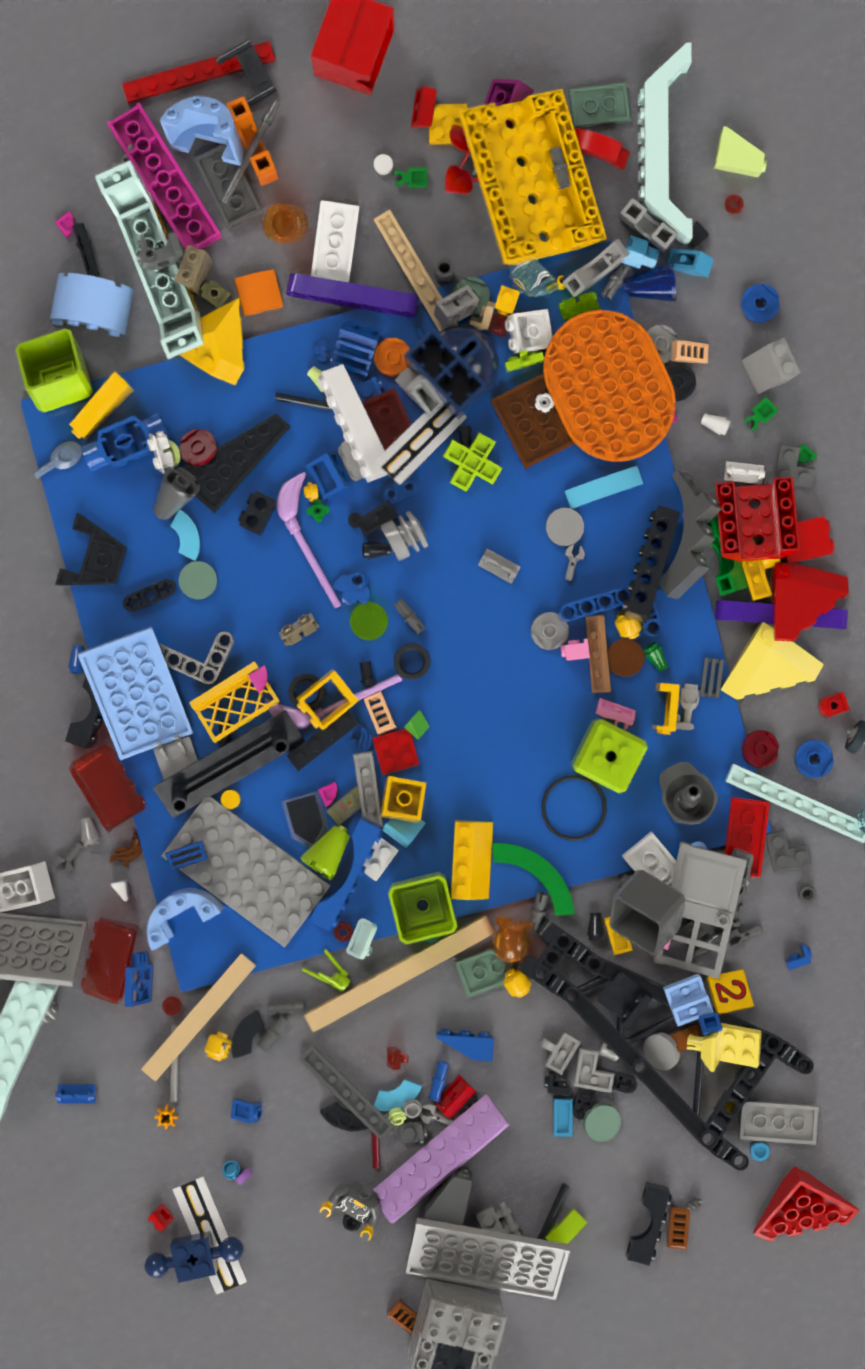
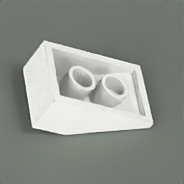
[0,861,55,912]

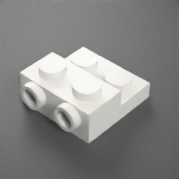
[505,309,553,355]

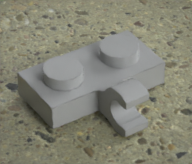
[540,1031,581,1075]

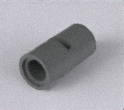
[434,257,454,284]

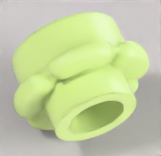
[388,1108,406,1125]

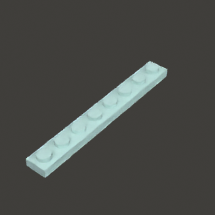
[725,764,865,843]

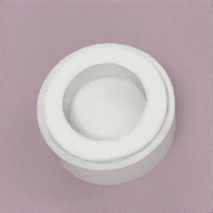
[374,154,393,175]

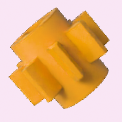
[154,1104,179,1130]

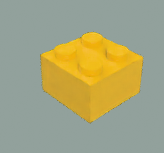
[380,776,426,823]

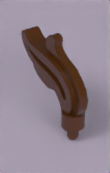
[109,833,142,867]

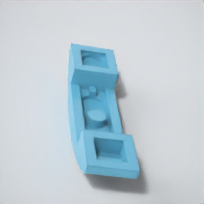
[564,466,643,509]

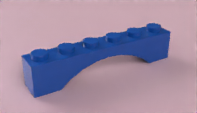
[309,816,383,931]

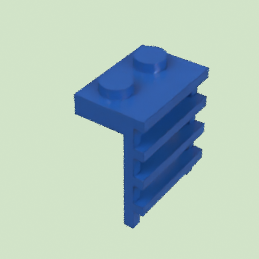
[330,321,381,382]

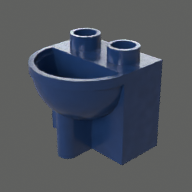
[404,326,499,420]

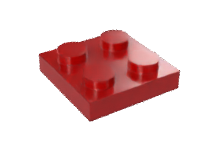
[372,729,420,775]

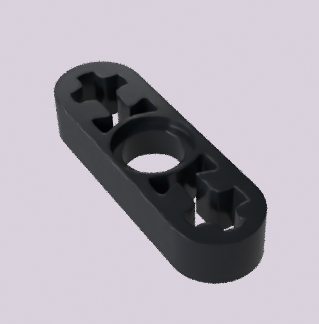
[123,579,177,612]

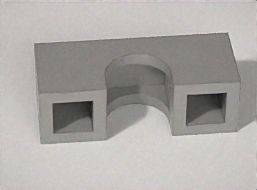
[618,198,678,253]

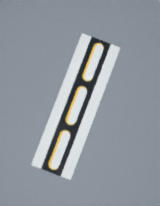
[375,404,467,485]
[172,1177,247,1295]

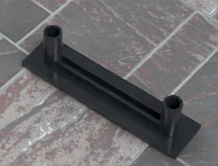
[153,710,305,818]

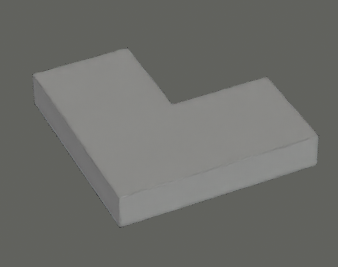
[573,1047,615,1093]

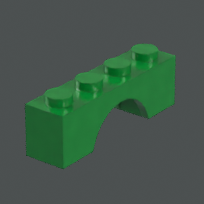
[707,516,748,596]

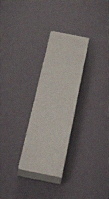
[353,751,383,827]

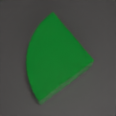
[797,443,817,463]

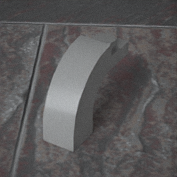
[563,239,630,298]

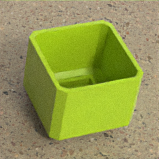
[15,328,93,413]
[571,718,648,793]
[388,871,457,944]

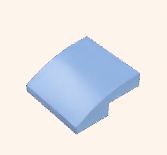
[663,974,714,1026]

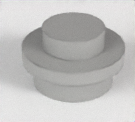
[403,1099,422,1118]

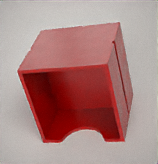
[311,0,395,96]

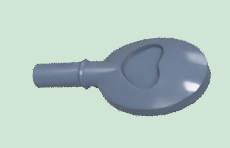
[33,441,82,479]

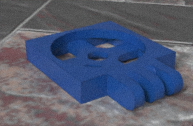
[124,951,153,1007]

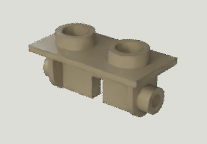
[278,613,319,647]

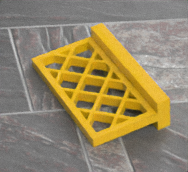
[189,661,280,743]

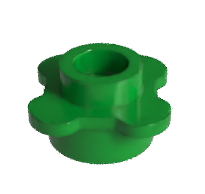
[306,499,330,522]

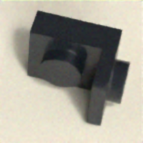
[544,1071,571,1096]

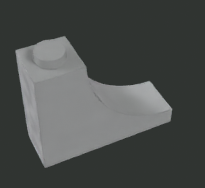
[395,367,443,416]

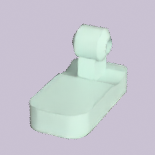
[346,918,377,959]

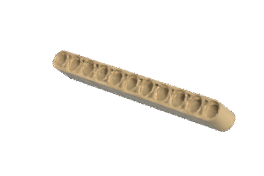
[303,915,495,1032]

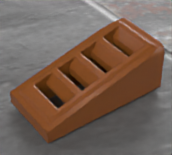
[666,1206,690,1250]
[387,1298,417,1334]

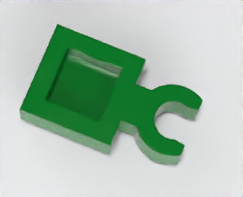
[394,167,428,189]
[744,397,779,431]

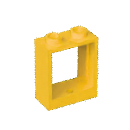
[296,669,359,730]

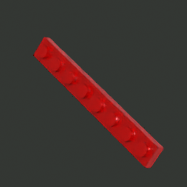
[122,41,275,104]

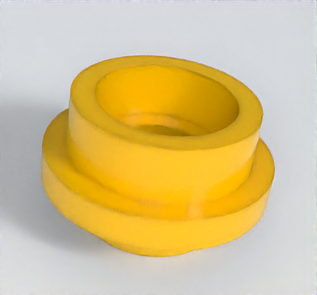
[304,482,318,502]

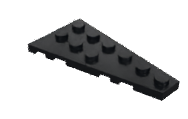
[183,414,291,513]

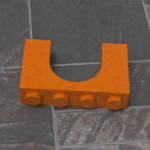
[226,96,279,187]

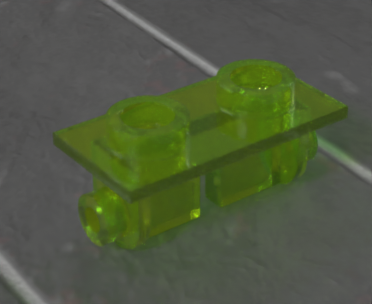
[558,291,600,320]

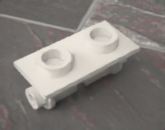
[147,431,175,473]
[724,461,765,485]

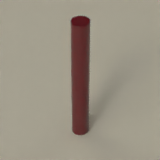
[372,1132,380,1169]

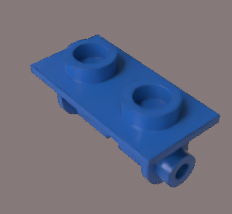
[55,1084,96,1104]

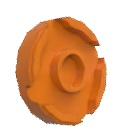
[374,338,410,377]

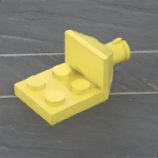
[687,1023,761,1072]

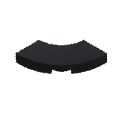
[232,1010,264,1059]
[320,1101,368,1132]

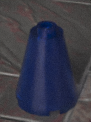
[624,263,677,302]

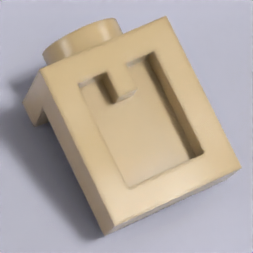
[469,301,496,330]

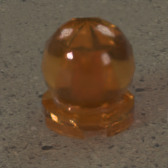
[262,203,309,243]
[492,916,533,963]

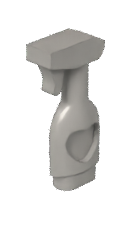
[676,683,700,730]

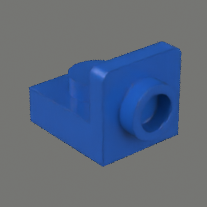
[354,376,384,405]
[784,943,813,970]
[230,1098,262,1124]

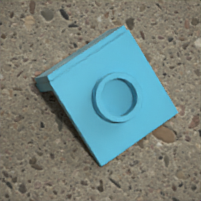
[382,819,426,848]

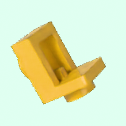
[494,286,520,316]

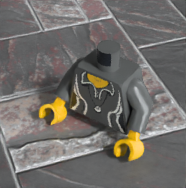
[320,1181,381,1241]

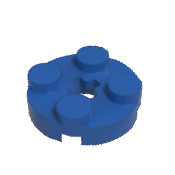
[740,284,780,324]
[794,740,834,778]

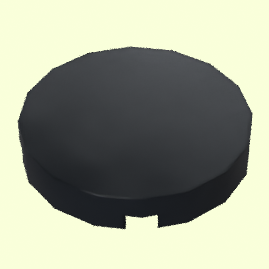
[665,363,696,402]

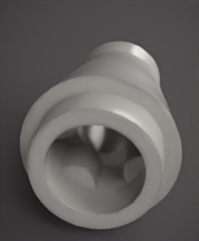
[81,817,100,847]

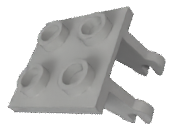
[153,734,198,779]

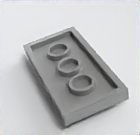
[738,1100,819,1145]

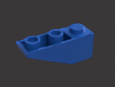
[436,1029,494,1062]

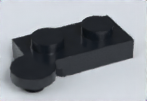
[348,500,398,537]

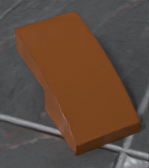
[668,1022,699,1052]

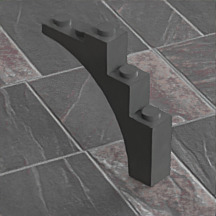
[659,470,722,600]

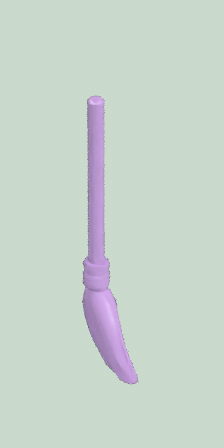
[277,472,341,608]
[264,674,403,730]

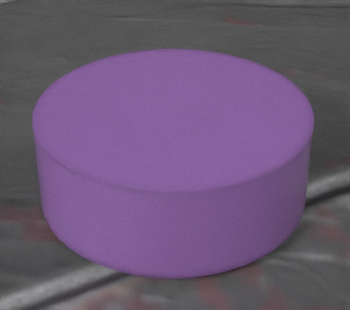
[235,1168,254,1186]

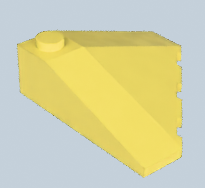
[720,622,824,700]

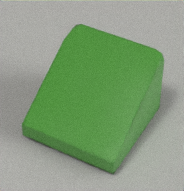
[404,710,430,740]

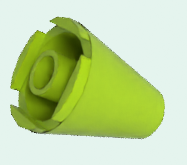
[300,825,350,880]

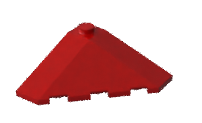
[771,562,849,642]
[753,1166,859,1241]

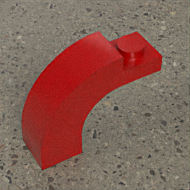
[574,128,630,170]

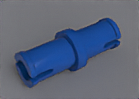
[428,1060,450,1101]

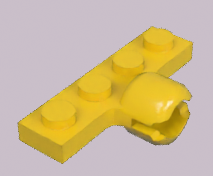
[741,539,781,601]

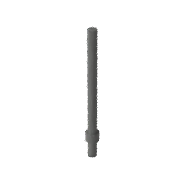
[220,100,280,205]

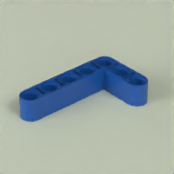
[558,582,662,637]

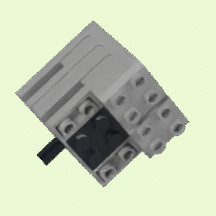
[407,1278,507,1369]

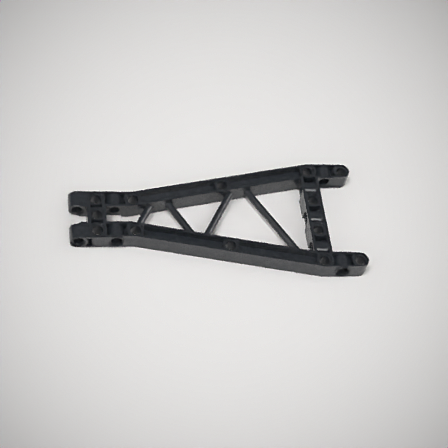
[513,918,814,1171]

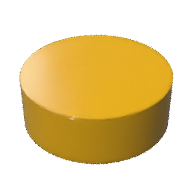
[221,789,241,809]

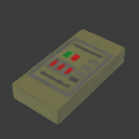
[326,786,360,826]

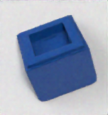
[698,1012,723,1035]

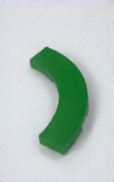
[492,843,574,916]

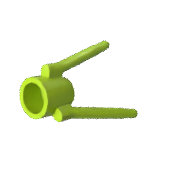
[302,949,350,992]

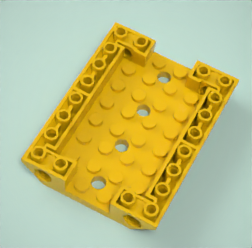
[458,89,607,265]

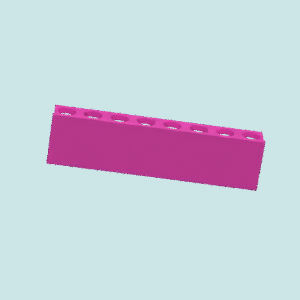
[107,103,222,250]

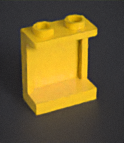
[652,683,680,735]

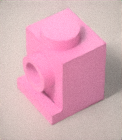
[560,639,590,661]

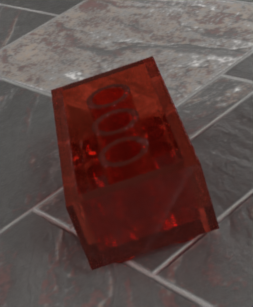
[361,387,427,462]

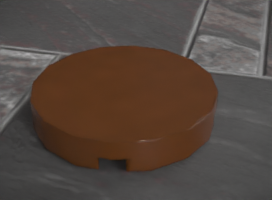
[607,639,645,677]

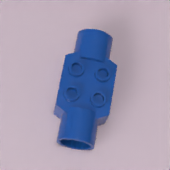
[81,413,170,472]

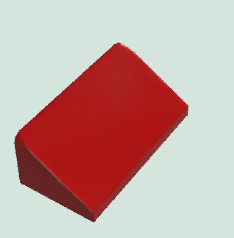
[411,86,437,128]
[434,1075,476,1119]

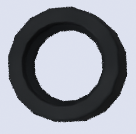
[394,643,430,680]
[288,674,325,709]

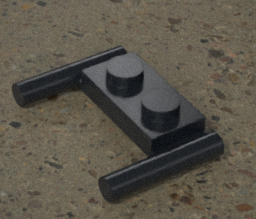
[215,39,277,107]

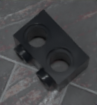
[238,491,277,536]

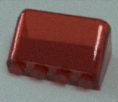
[69,743,146,833]
[80,917,139,1004]

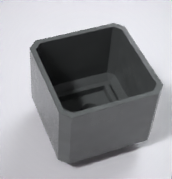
[609,870,686,955]

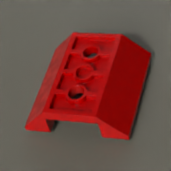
[715,477,800,562]

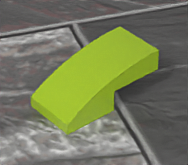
[545,1209,587,1244]

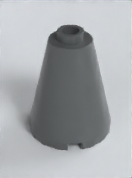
[153,467,200,520]

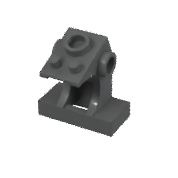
[137,232,184,270]

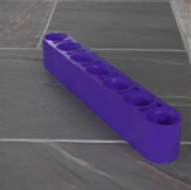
[286,273,419,318]
[715,600,848,629]

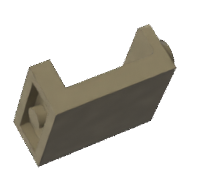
[175,245,213,297]

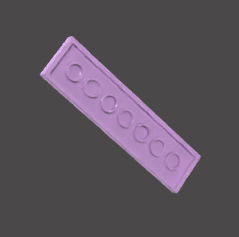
[373,1094,510,1224]

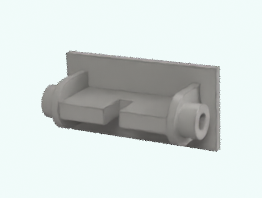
[478,549,521,584]

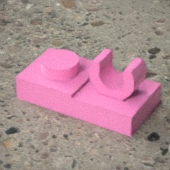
[595,698,636,730]

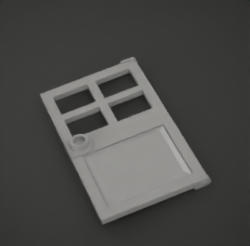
[653,842,747,979]

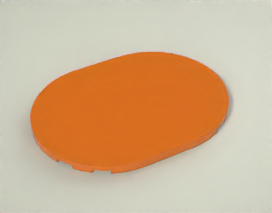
[543,310,676,462]

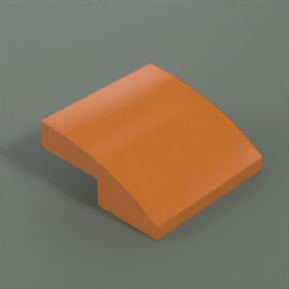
[234,269,283,317]

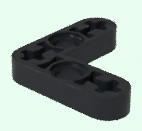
[573,1066,637,1120]

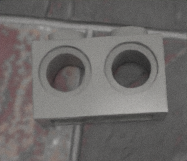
[434,285,479,329]

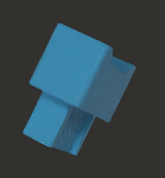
[622,235,660,269]

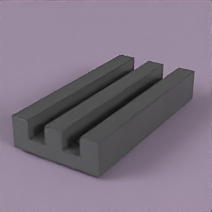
[700,658,724,698]

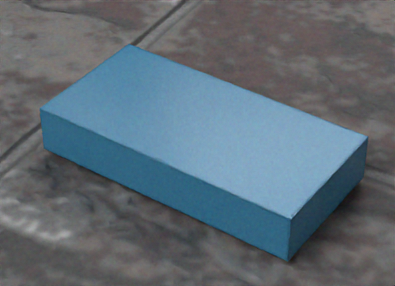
[553,1097,573,1137]

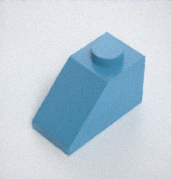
[666,248,714,277]

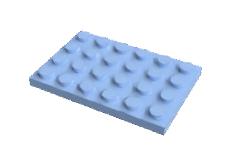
[78,626,193,760]

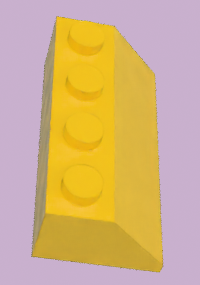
[451,820,493,900]

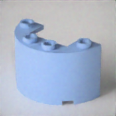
[160,96,244,166]
[50,273,134,337]
[147,888,225,951]

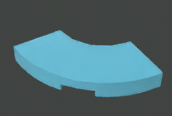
[170,510,200,561]
[374,1078,422,1111]

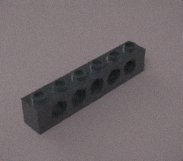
[622,505,680,623]

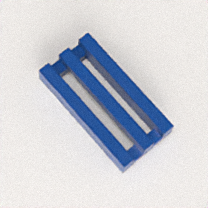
[165,841,208,871]

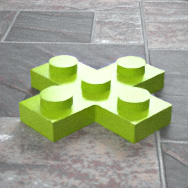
[443,432,503,492]

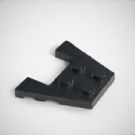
[55,513,128,586]

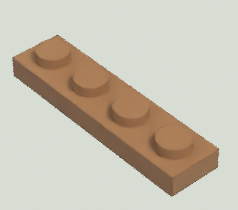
[585,615,611,693]

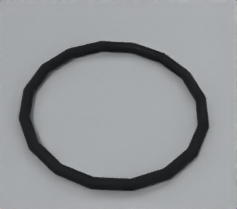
[541,775,607,841]

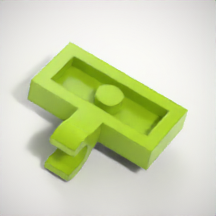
[504,350,544,373]

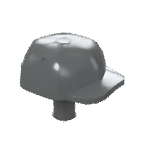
[659,762,718,825]

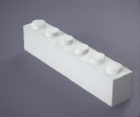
[318,364,388,483]

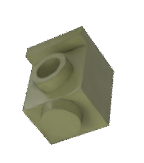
[200,280,231,309]

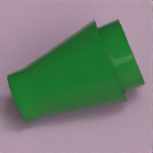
[643,642,668,672]

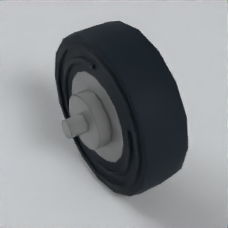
[845,720,865,754]

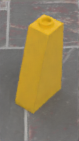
[69,372,134,440]

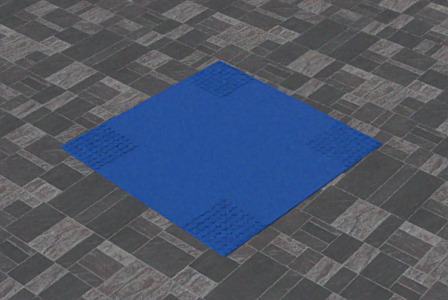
[21,241,771,992]

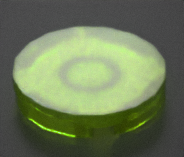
[350,602,388,640]

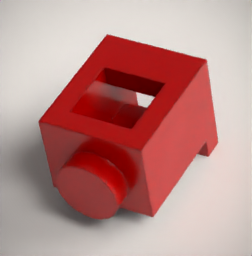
[817,692,850,718]

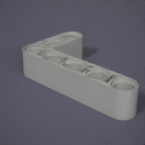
[158,631,235,684]

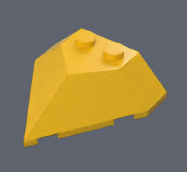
[180,298,245,385]

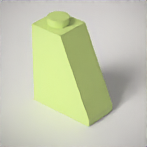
[713,126,767,177]

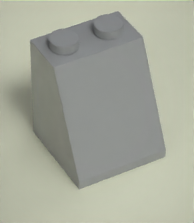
[742,338,800,395]

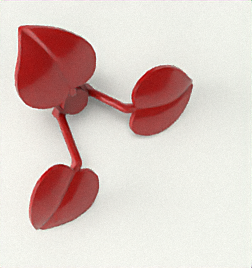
[445,125,479,194]

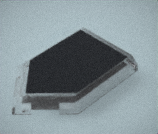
[281,791,329,848]

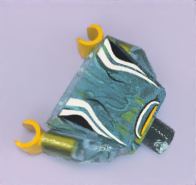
[509,259,566,297]

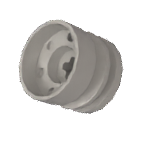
[381,510,428,562]

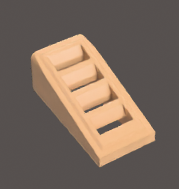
[671,340,709,364]
[363,691,397,735]

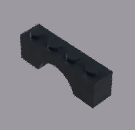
[65,676,104,749]
[286,709,360,771]
[625,1181,672,1266]

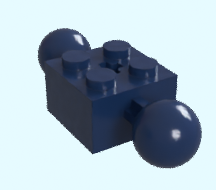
[144,1231,244,1283]

